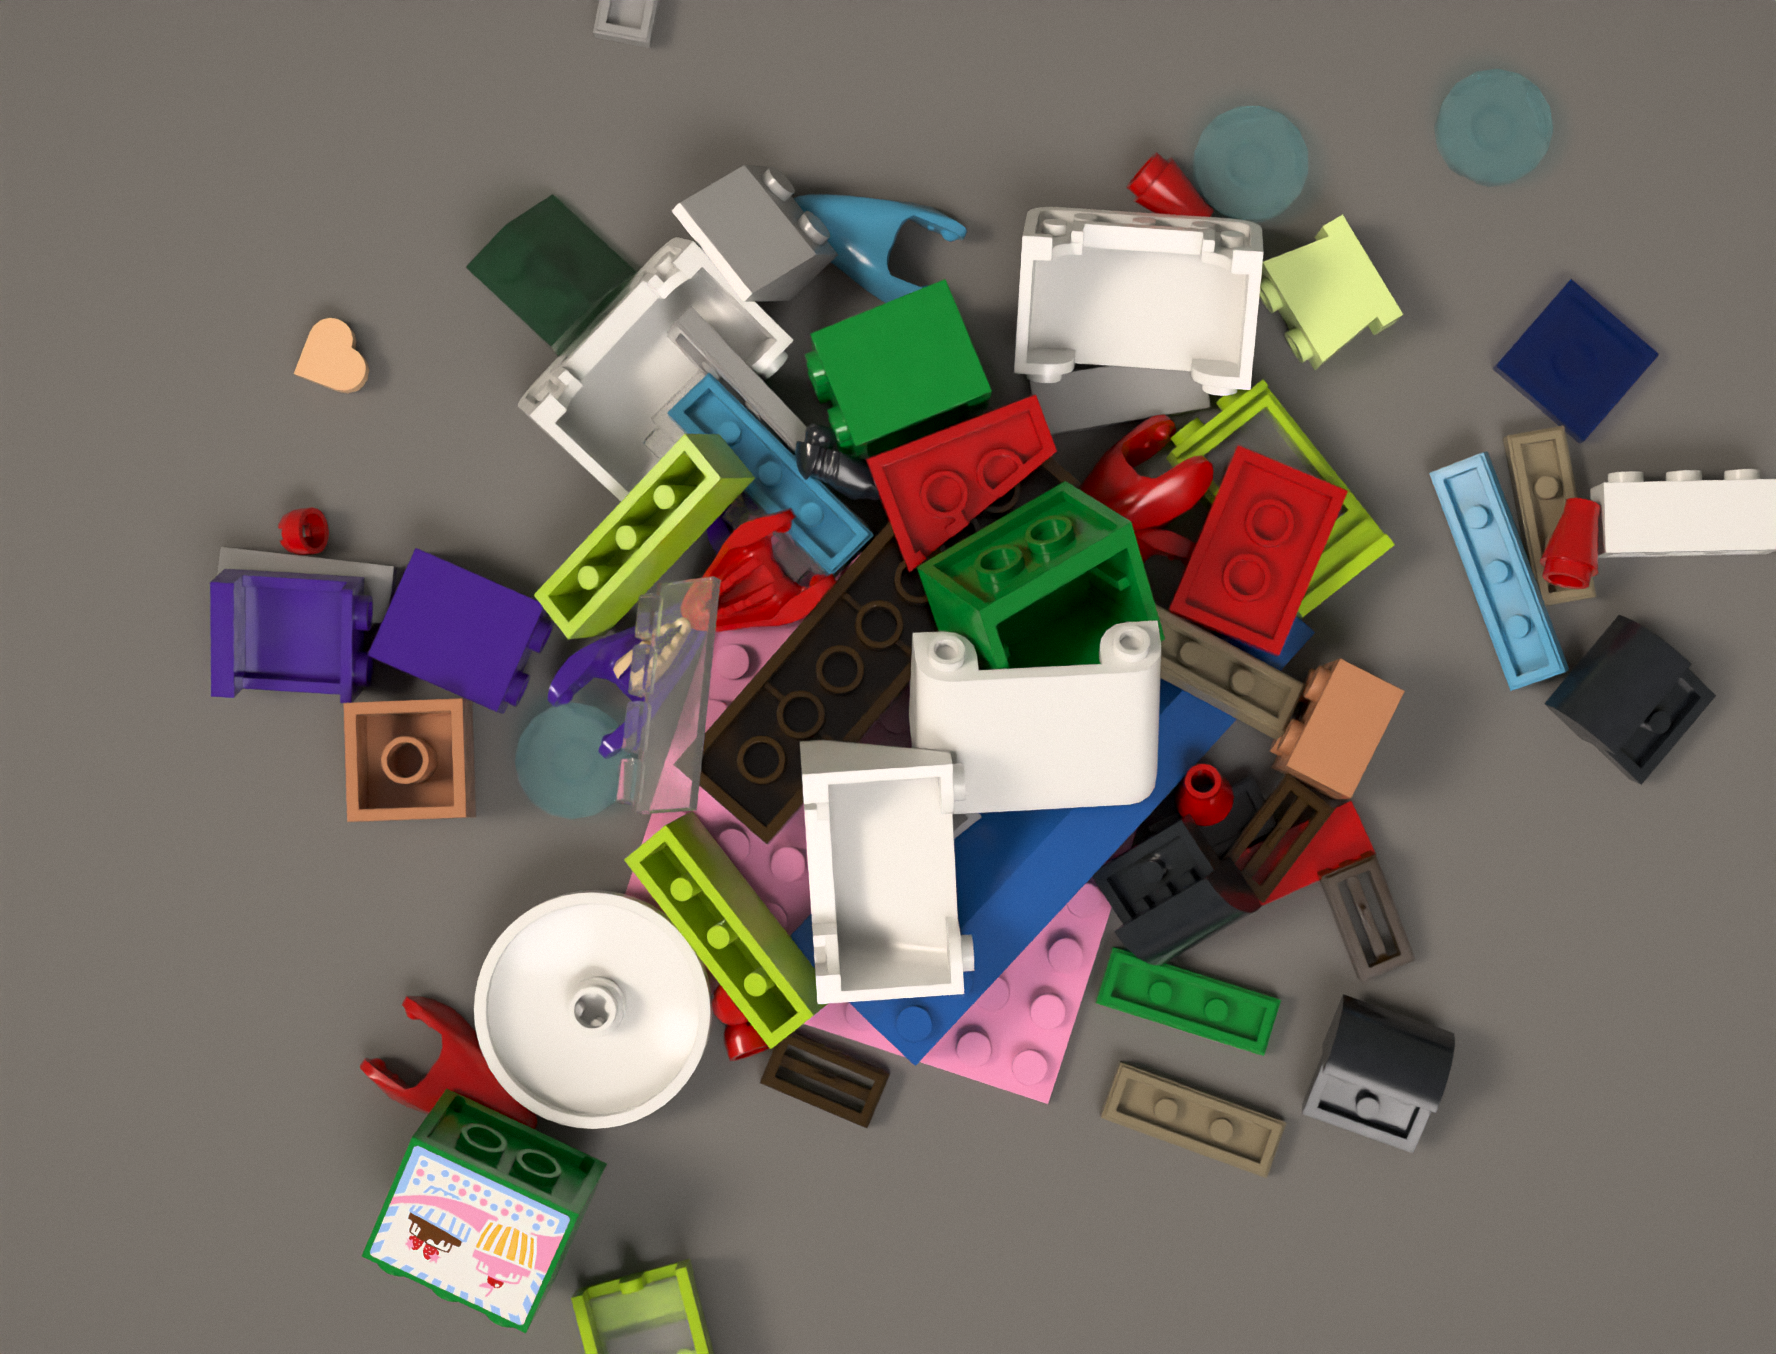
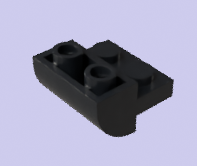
[1544,615,1716,785]
[1092,813,1262,966]
[1302,994,1455,1153]

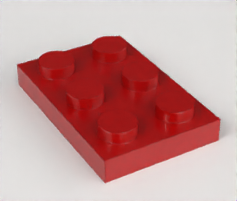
[1168,445,1348,656]

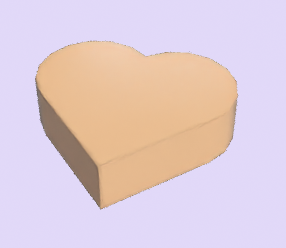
[294,318,369,393]

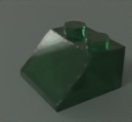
[466,194,637,356]

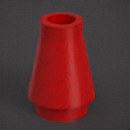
[1126,152,1214,217]
[1540,498,1601,589]
[1175,764,1234,826]

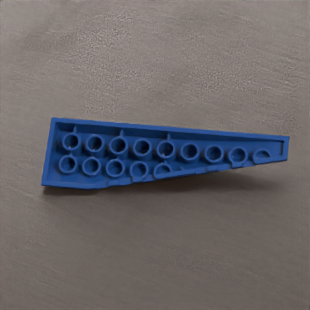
[790,615,1315,1066]

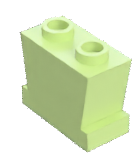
[1259,215,1403,370]

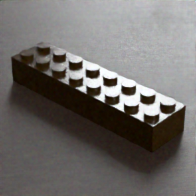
[677,405,1081,845]

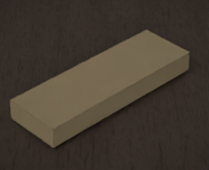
[1503,426,1596,606]
[1155,604,1305,740]
[1100,1061,1286,1178]

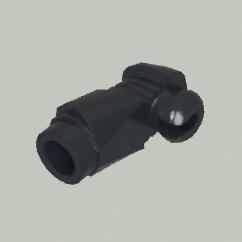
[795,423,880,501]

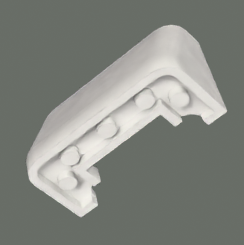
[1014,207,1264,396]
[518,237,793,502]
[909,621,1161,814]
[800,740,974,1004]

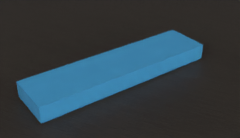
[667,373,875,577]
[1429,451,1569,691]

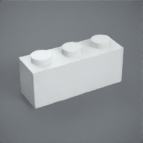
[1590,469,1776,558]

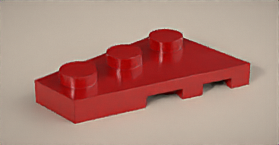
[866,394,1057,572]

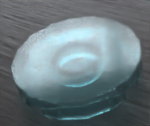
[1434,69,1553,187]
[1192,106,1308,223]
[515,702,633,819]

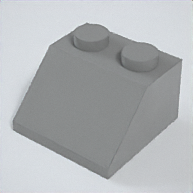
[672,165,838,302]

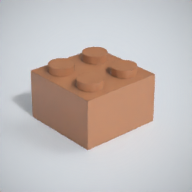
[1269,658,1405,799]
[344,698,476,822]

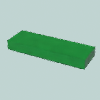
[1095,947,1281,1056]

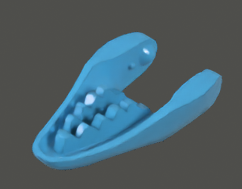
[793,194,967,303]

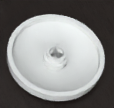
[474,890,712,1129]

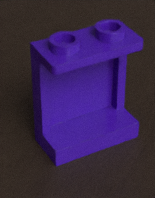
[368,548,554,714]
[210,569,373,703]

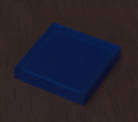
[1492,279,1659,444]

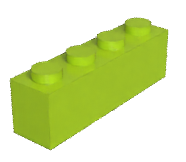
[534,433,755,639]
[624,811,828,1049]

